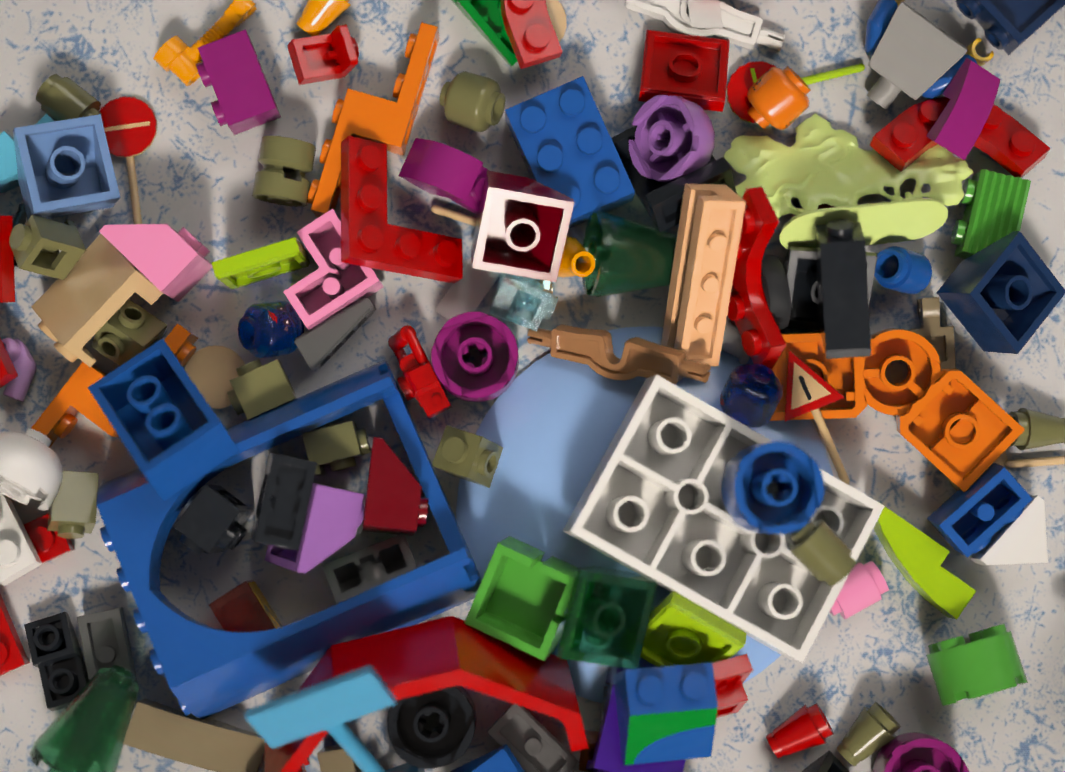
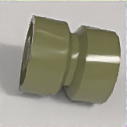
[252,136,316,207]

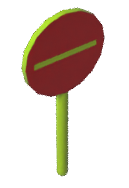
[726,61,865,124]

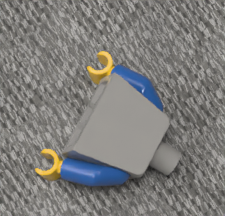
[864,0,994,110]

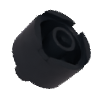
[387,686,477,769]

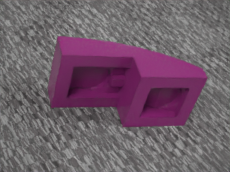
[926,58,1001,160]

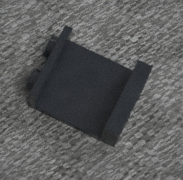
[611,126,737,233]

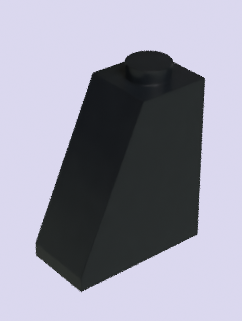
[816,219,871,359]

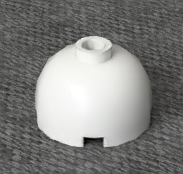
[0,429,63,510]

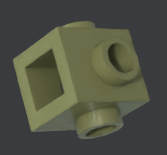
[91,299,167,366]

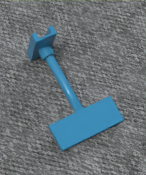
[245,665,425,772]

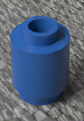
[874,246,932,294]

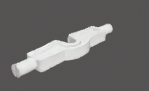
[625,0,786,52]

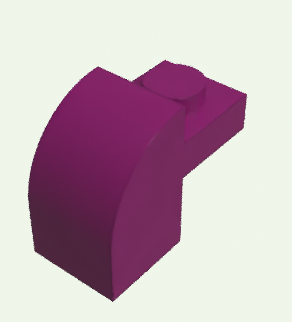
[398,138,490,215]

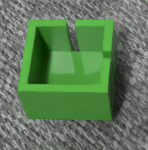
[464,536,587,661]

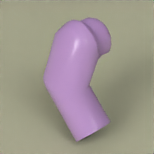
[2,338,36,402]

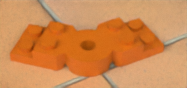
[766,328,1025,493]

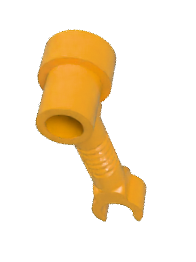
[154,0,257,87]

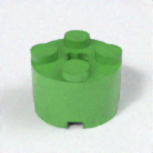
[926,624,1028,706]

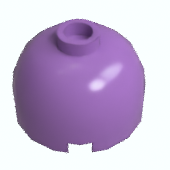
[629,95,715,182]

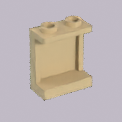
[31,234,163,367]

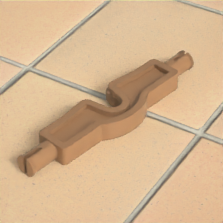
[527,324,711,384]

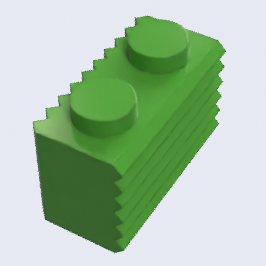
[951,169,1031,259]

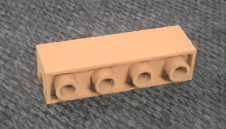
[661,184,746,366]

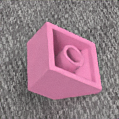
[99,224,213,302]

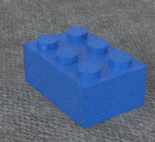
[505,76,635,229]
[88,338,240,501]

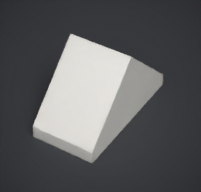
[970,495,1048,565]

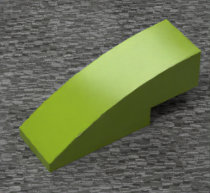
[873,502,976,619]

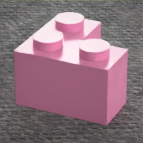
[283,209,383,330]

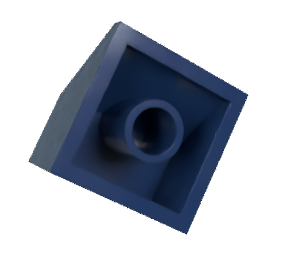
[936,231,1065,354]

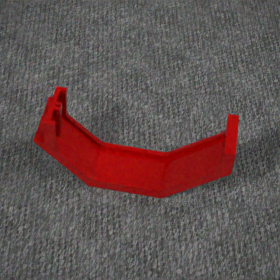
[265,616,589,772]

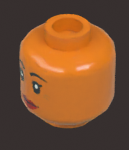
[747,66,811,130]

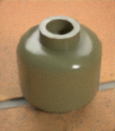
[440,71,506,132]

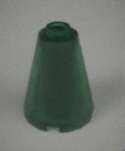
[582,212,677,297]
[29,665,139,772]

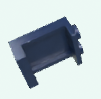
[956,0,1065,55]

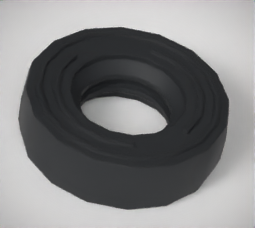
[761,255,791,330]

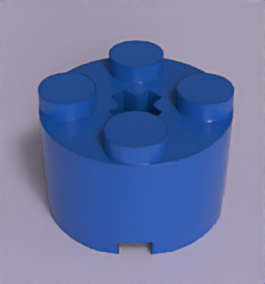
[721,442,824,534]

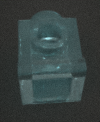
[489,273,558,332]

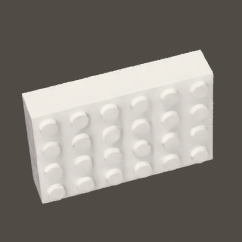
[563,375,885,663]

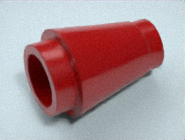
[766,703,834,759]

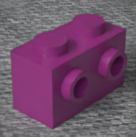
[196,29,281,135]

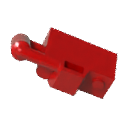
[388,325,452,419]

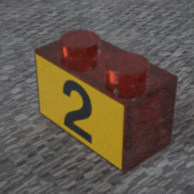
[208,580,283,633]

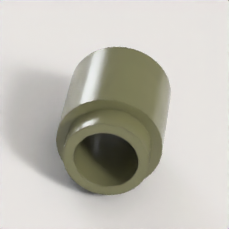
[36,74,102,121]
[789,519,856,586]

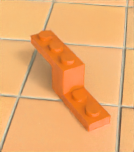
[307,22,440,218]
[31,323,198,448]

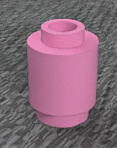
[830,561,889,620]

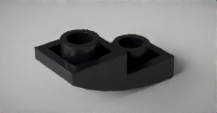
[24,612,93,711]

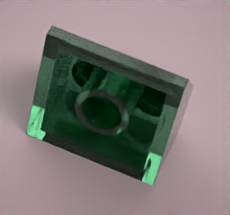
[557,566,657,669]

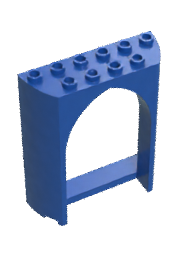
[96,359,482,719]

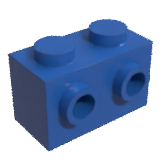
[927,463,1033,558]

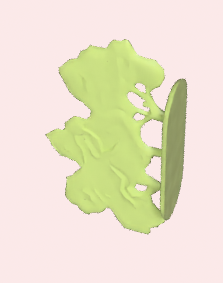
[723,113,973,250]

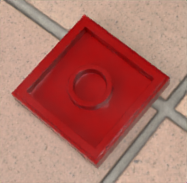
[638,30,730,112]

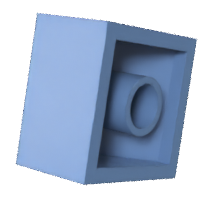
[13,114,121,219]

